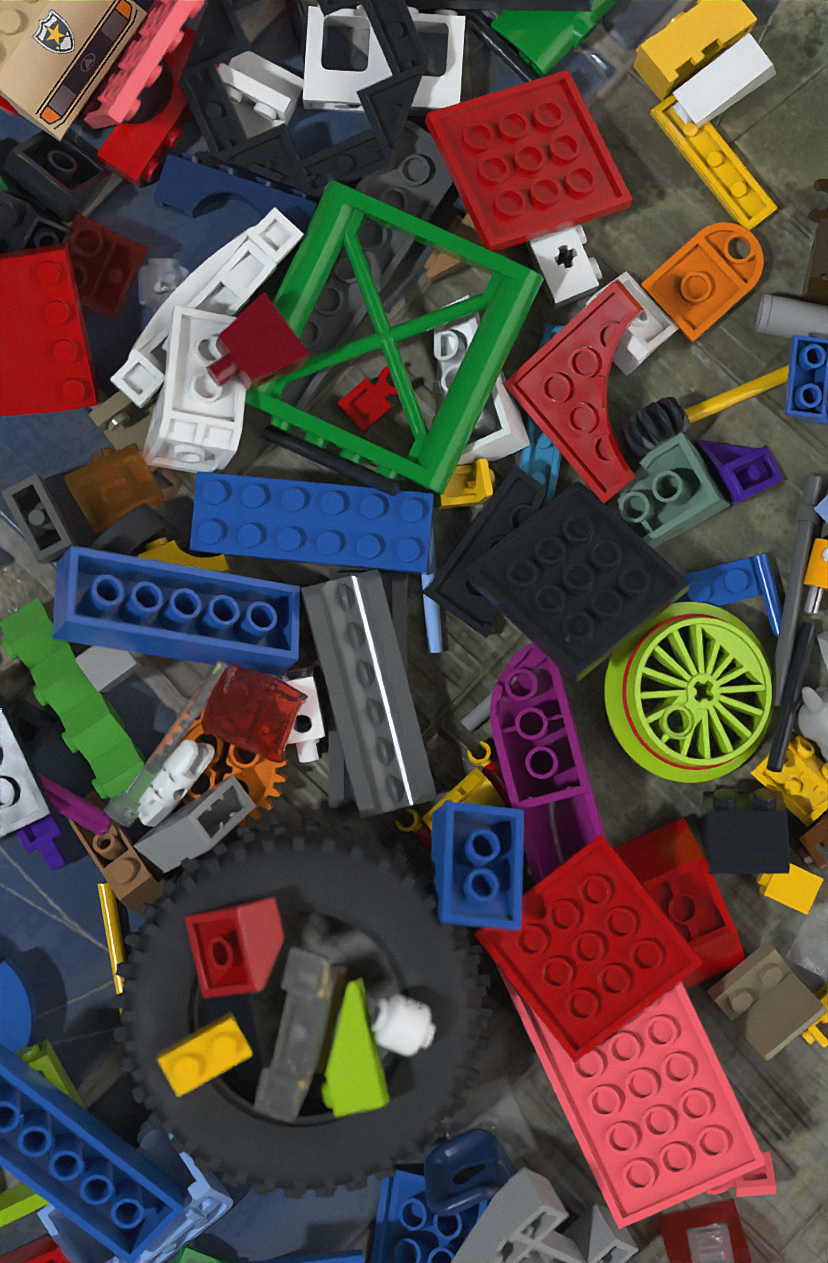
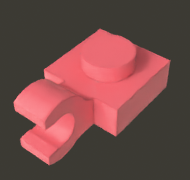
[706,1151,776,1197]

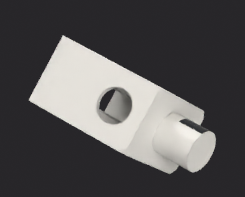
[273,666,326,762]

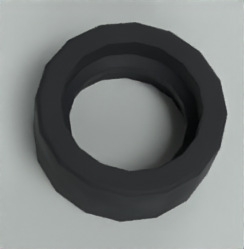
[90,503,166,557]

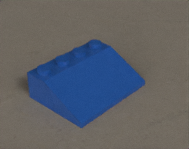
[370,1167,493,1263]

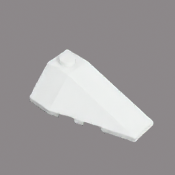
[432,295,530,465]

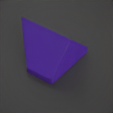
[694,439,784,507]

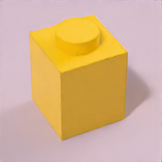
[757,863,824,915]

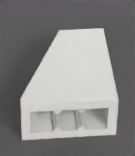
[672,33,776,128]

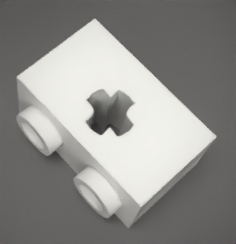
[525,224,602,310]

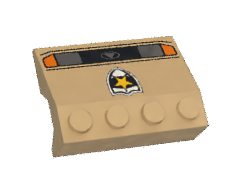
[0,0,147,141]

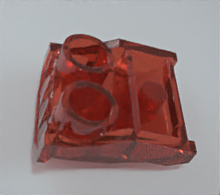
[66,212,150,320]
[201,663,308,763]

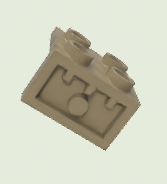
[88,386,163,481]
[707,941,827,1061]

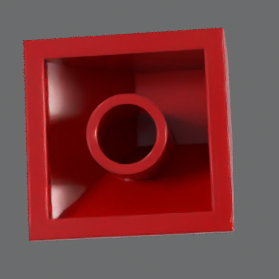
[185,897,284,998]

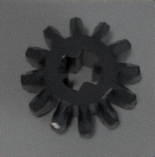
[621,397,690,457]

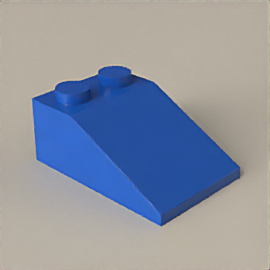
[431,801,524,931]

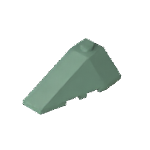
[607,432,732,548]

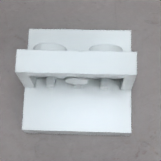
[218,51,304,138]
[585,272,679,376]

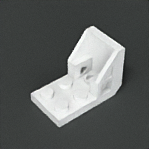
[142,305,246,474]

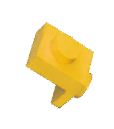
[434,458,495,510]

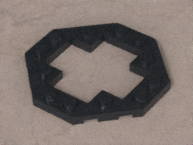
[179,0,429,197]

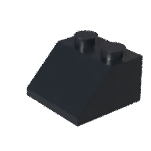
[700,788,790,874]

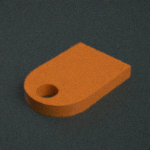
[640,222,764,344]

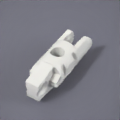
[134,739,215,827]

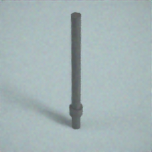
[771,475,822,708]

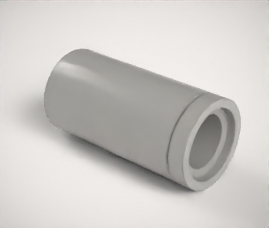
[755,294,828,339]

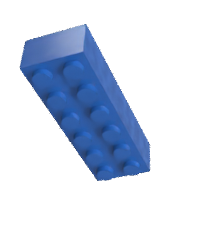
[189,472,435,575]
[52,546,300,676]
[0,1044,185,1263]

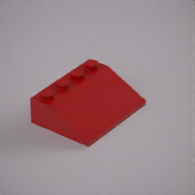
[0,242,100,416]

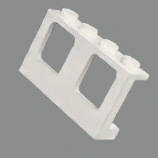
[303,4,465,117]

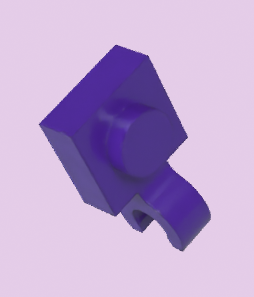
[15,813,69,871]

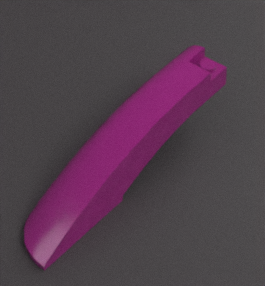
[490,642,609,885]

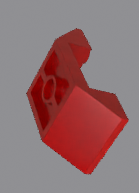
[614,818,746,989]

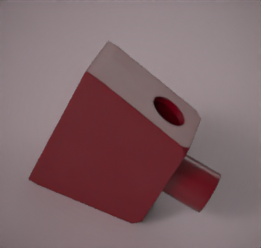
[206,292,309,391]

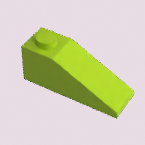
[322,979,389,1117]

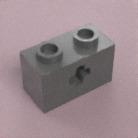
[1,473,79,565]

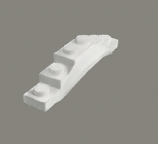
[110,207,304,409]

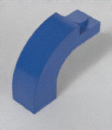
[0,957,37,1054]

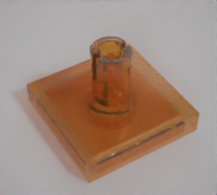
[64,442,166,533]

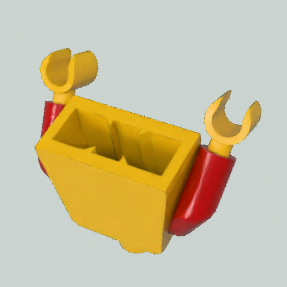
[396,741,512,852]

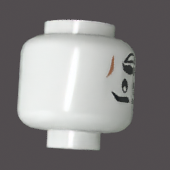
[370,994,435,1056]

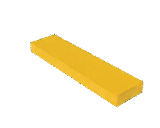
[650,94,777,231]

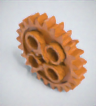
[161,702,289,827]

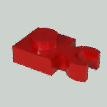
[337,366,398,434]

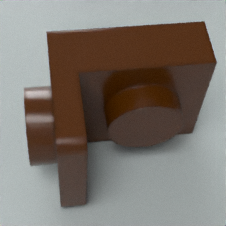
[792,809,828,870]

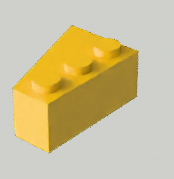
[633,0,757,102]

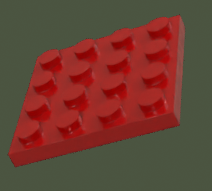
[425,70,633,252]
[474,833,703,1063]

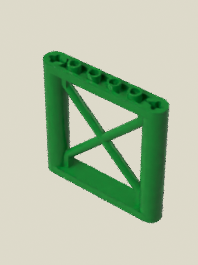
[244,180,544,495]

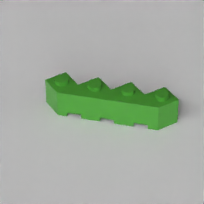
[0,597,155,809]

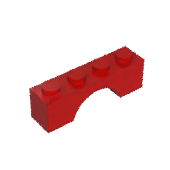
[97,25,226,188]

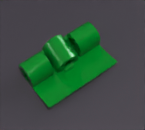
[491,0,618,78]

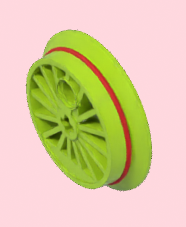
[604,602,773,783]

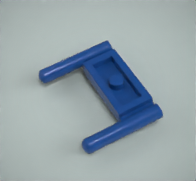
[672,553,783,664]

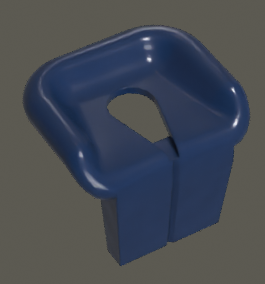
[424,1128,518,1217]

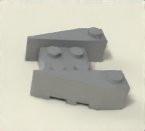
[451,1167,639,1263]

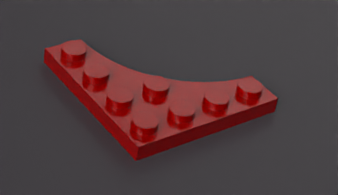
[503,279,644,504]

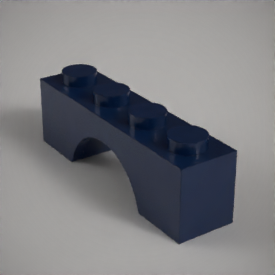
[153,152,318,252]

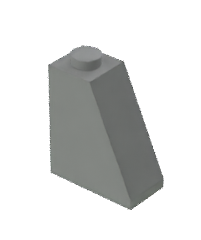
[133,774,256,877]

